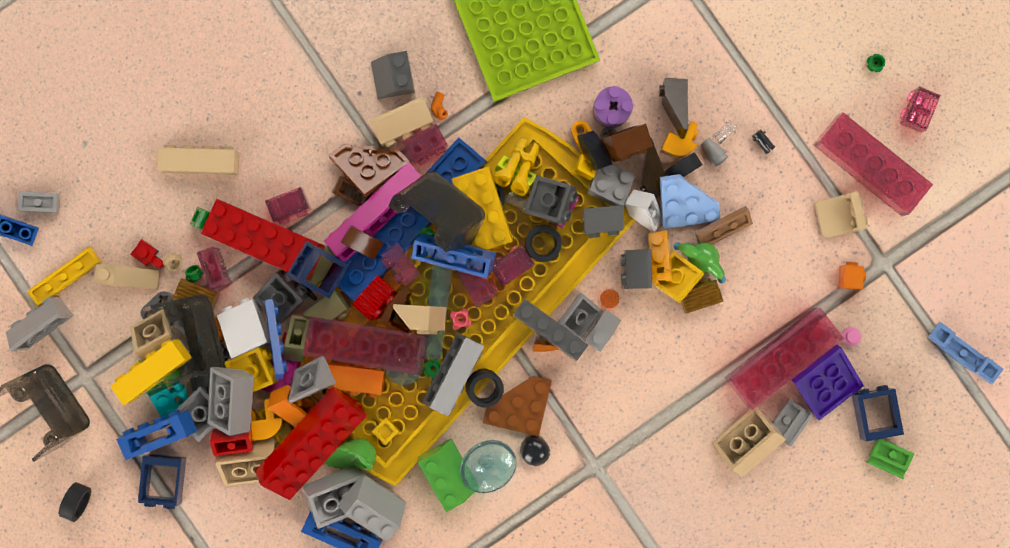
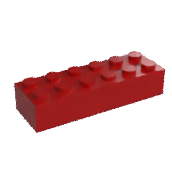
[201,198,325,281]
[255,386,367,501]

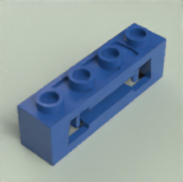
[411,233,496,278]
[116,409,197,461]
[301,511,383,548]

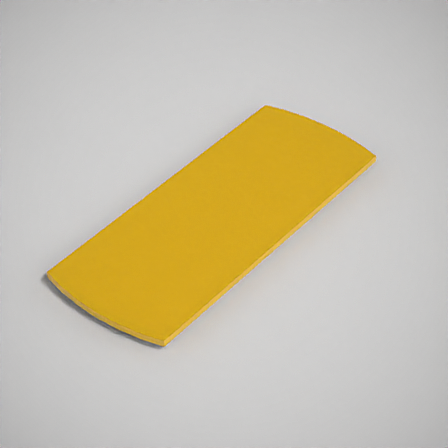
[300,117,636,486]

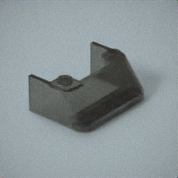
[143,295,225,385]
[0,364,90,462]

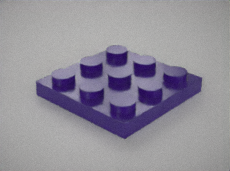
[792,344,864,421]

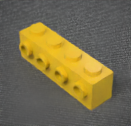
[110,339,192,406]

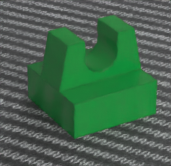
[190,207,210,229]

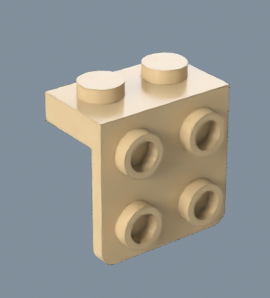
[815,191,868,238]

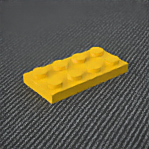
[452,167,513,250]

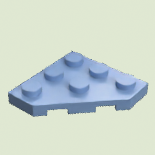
[660,174,720,229]

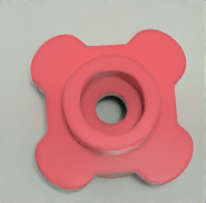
[450,309,471,330]

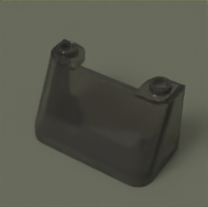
[388,172,485,252]

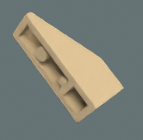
[94,264,160,289]

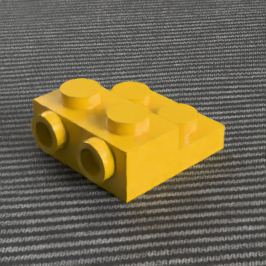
[652,251,704,304]
[224,346,279,392]

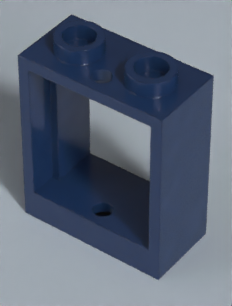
[286,241,349,299]
[852,385,904,441]
[138,454,187,509]

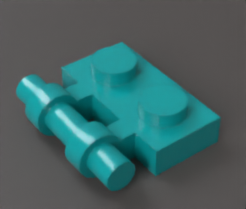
[148,380,189,418]

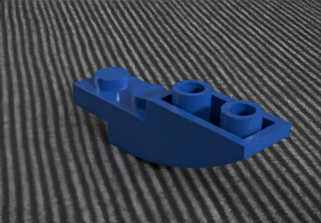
[0,214,39,246]

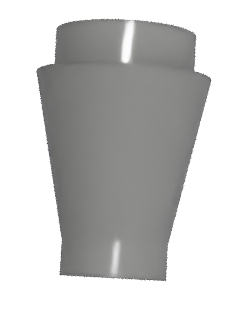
[701,137,728,166]

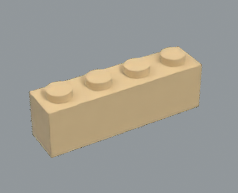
[157,145,239,175]

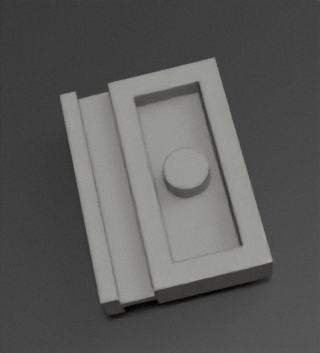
[772,398,813,446]

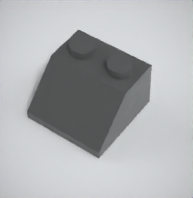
[371,51,415,99]
[581,205,624,238]
[621,249,652,289]

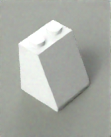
[217,298,270,358]

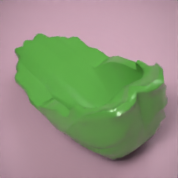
[325,438,377,471]

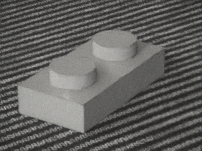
[18,192,60,213]

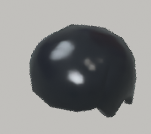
[520,435,550,467]

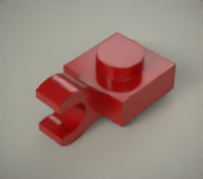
[130,239,165,269]

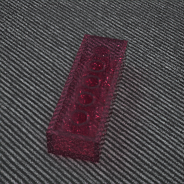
[813,112,933,216]
[724,308,845,410]
[303,316,429,376]

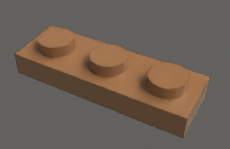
[695,206,753,245]

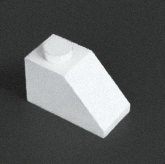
[625,190,662,233]

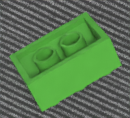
[418,438,479,512]

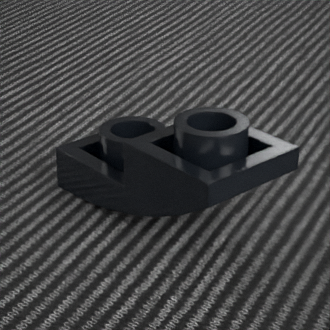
[577,130,612,171]

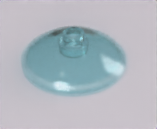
[460,440,517,493]

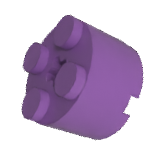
[593,86,633,128]

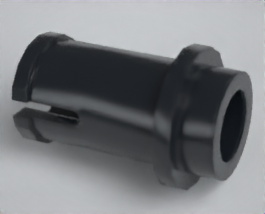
[752,129,776,154]

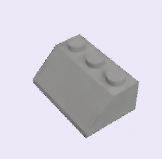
[6,297,73,351]
[208,367,254,436]
[302,466,363,529]
[338,473,406,542]

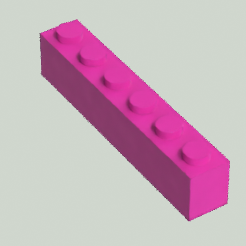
[324,162,429,262]

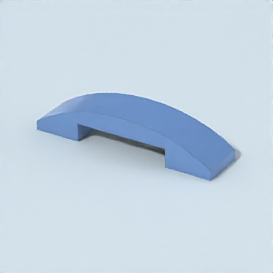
[928,322,1004,384]

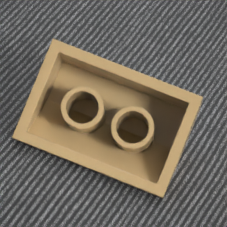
[369,97,434,148]
[713,405,786,477]
[215,437,278,487]

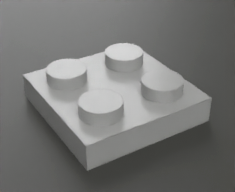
[587,164,635,207]

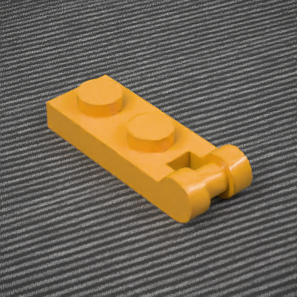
[648,230,673,284]

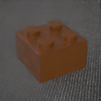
[600,124,653,162]

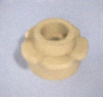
[163,253,182,271]

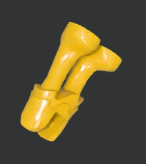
[493,137,539,195]

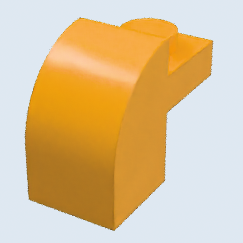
[660,121,699,158]
[251,398,285,441]

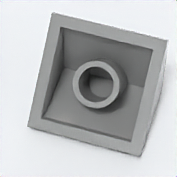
[558,293,603,340]
[288,356,336,403]
[175,386,214,442]

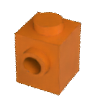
[838,262,866,290]

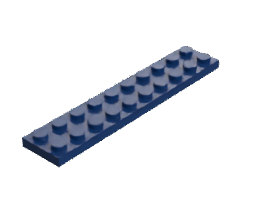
[337,137,488,301]

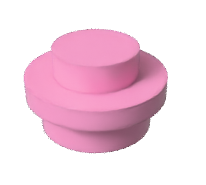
[841,327,861,346]

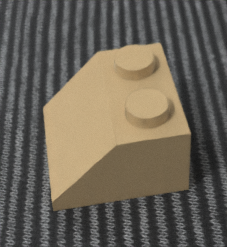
[393,304,446,334]
[130,308,171,361]

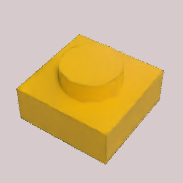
[574,154,596,181]
[372,417,399,445]

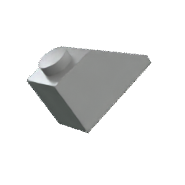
[584,309,621,352]

